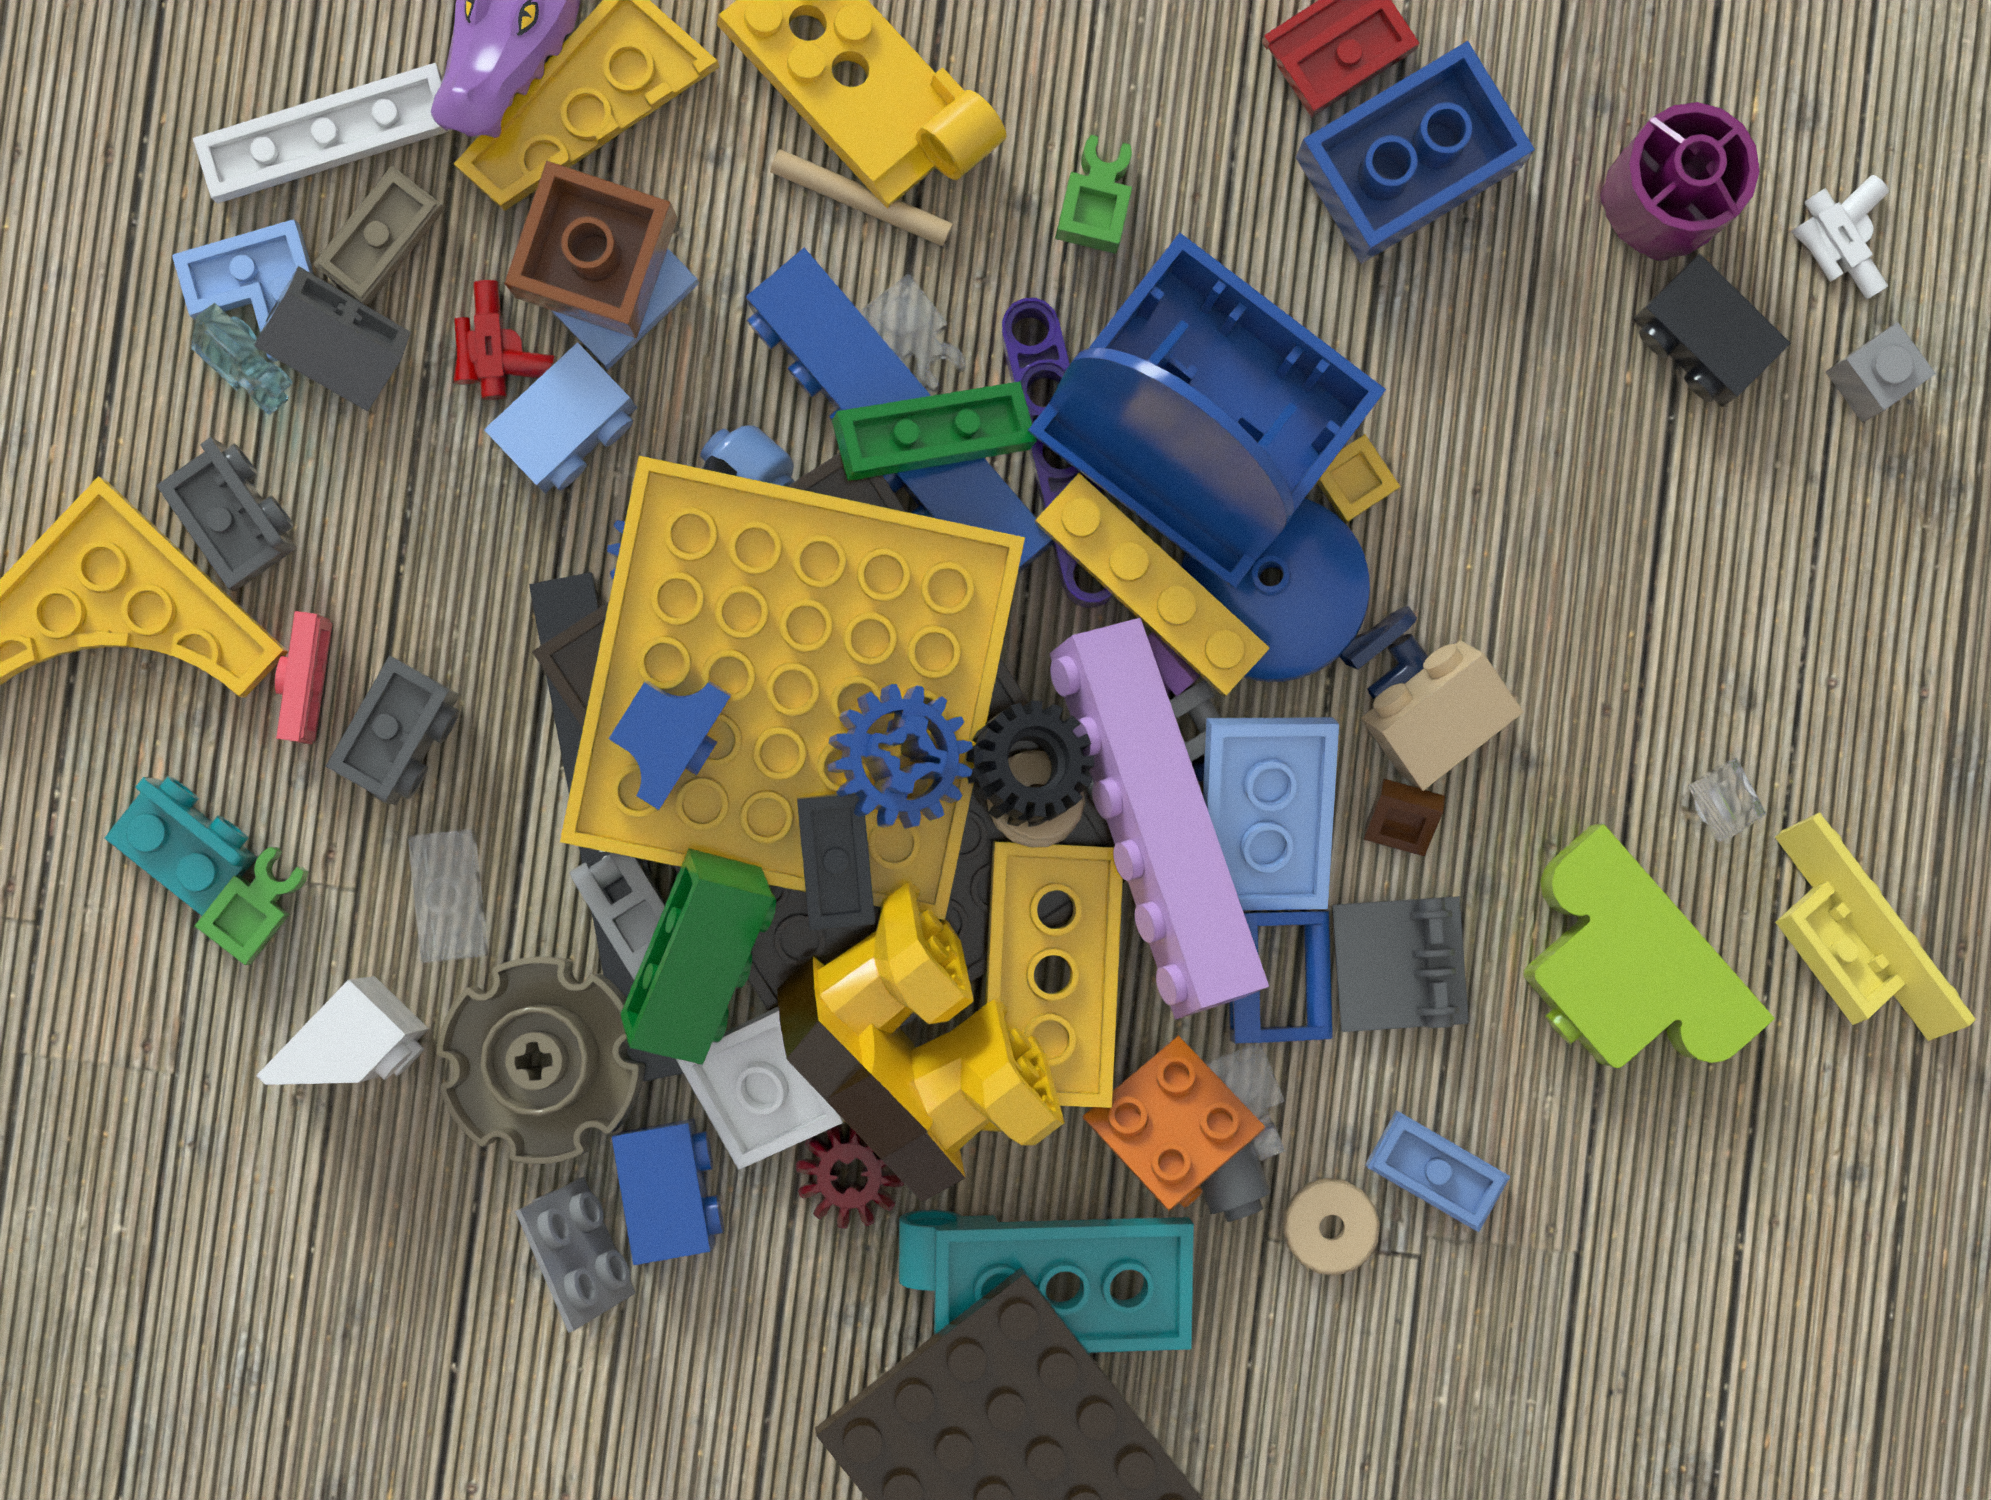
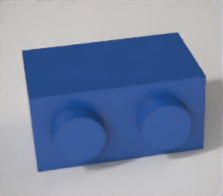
[612,1119,724,1265]

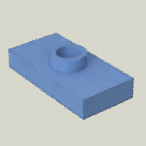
[1365,1110,1511,1232]

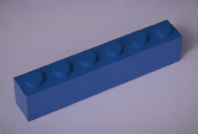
[746,247,1053,575]

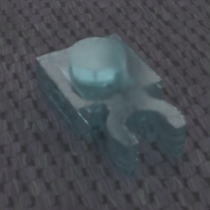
[191,303,292,415]

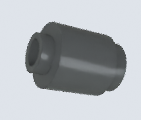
[1200,1141,1271,1222]

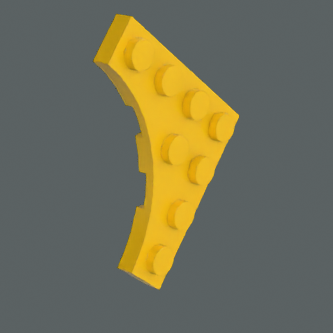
[0,476,288,698]

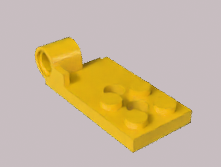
[717,0,1007,208]
[980,842,1123,1132]

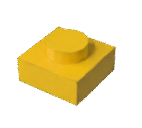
[1317,434,1401,524]

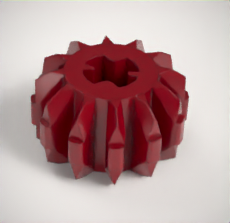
[796,1125,904,1229]

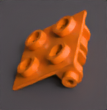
[1082,1035,1265,1212]

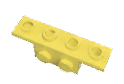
[1775,812,1976,1041]

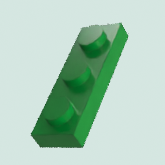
[832,381,1037,481]

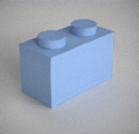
[484,342,637,494]

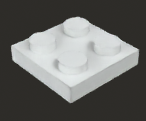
[676,1007,845,1170]

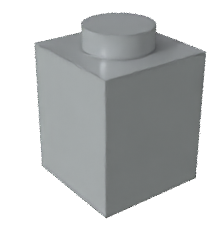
[1826,322,1936,422]

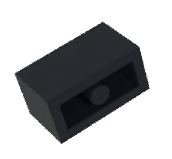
[1633,253,1791,407]

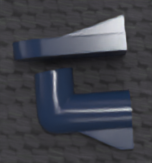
[1340,606,1429,699]

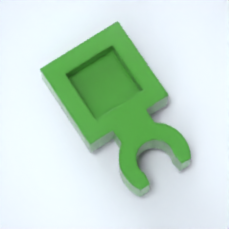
[1055,135,1132,254]
[195,847,309,965]

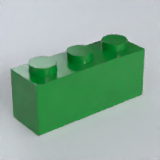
[620,848,776,1065]

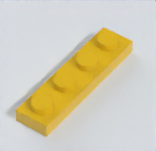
[1035,473,1270,697]

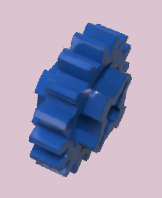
[828,684,973,829]

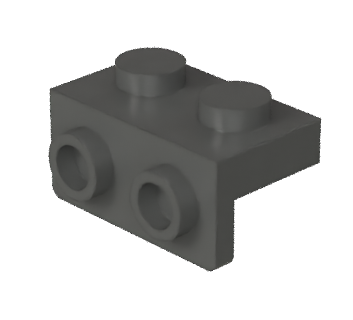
[156,437,297,592]
[325,655,460,805]

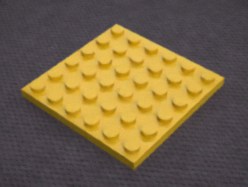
[560,456,1025,920]

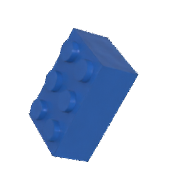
[1295,41,1535,264]

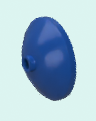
[1181,498,1370,682]

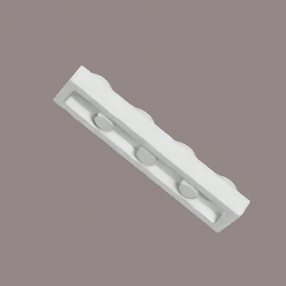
[193,63,452,204]

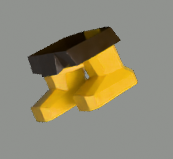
[777,882,1065,1202]

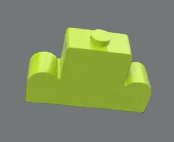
[1523,824,1775,1068]

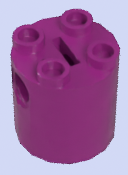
[1600,102,1760,261]

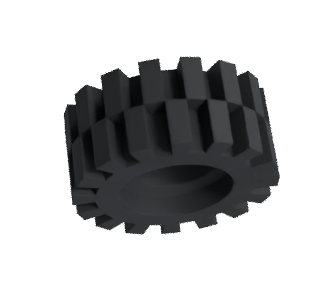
[966,700,1095,827]

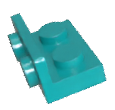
[104,776,257,916]

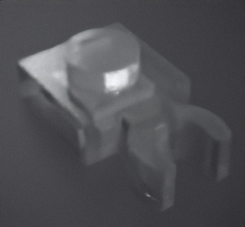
[859,273,966,393]

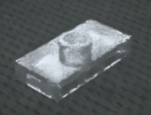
[408,829,488,963]

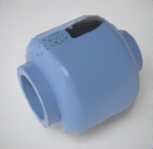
[700,425,795,487]

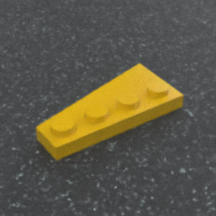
[454,0,720,211]

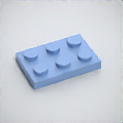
[1203,717,1339,910]

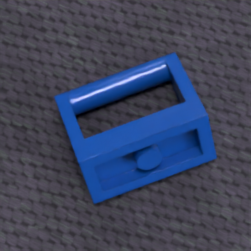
[1229,911,1333,1043]

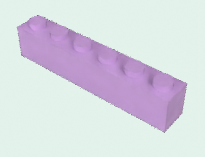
[1049,618,1269,1020]

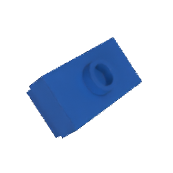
[609,681,732,810]

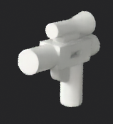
[1791,175,1889,300]

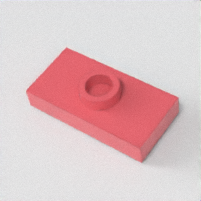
[275,611,333,744]

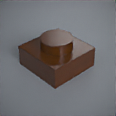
[1363,778,1445,857]

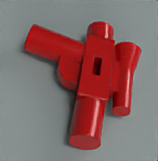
[453,280,556,400]

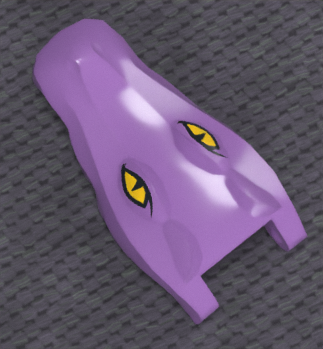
[431,0,580,138]

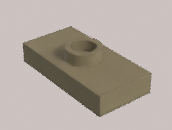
[313,165,445,306]

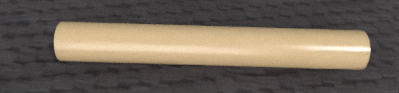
[770,149,953,247]

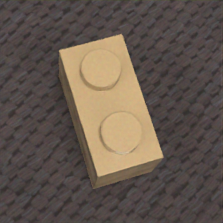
[1361,640,1524,791]

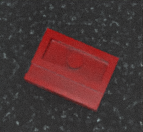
[1262,0,1420,118]

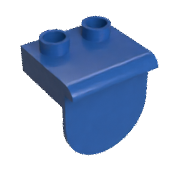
[1028,233,1386,589]

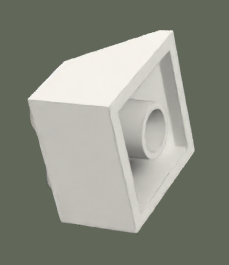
[256,976,429,1085]

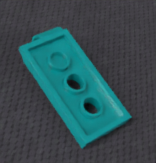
[899,1210,1194,1353]

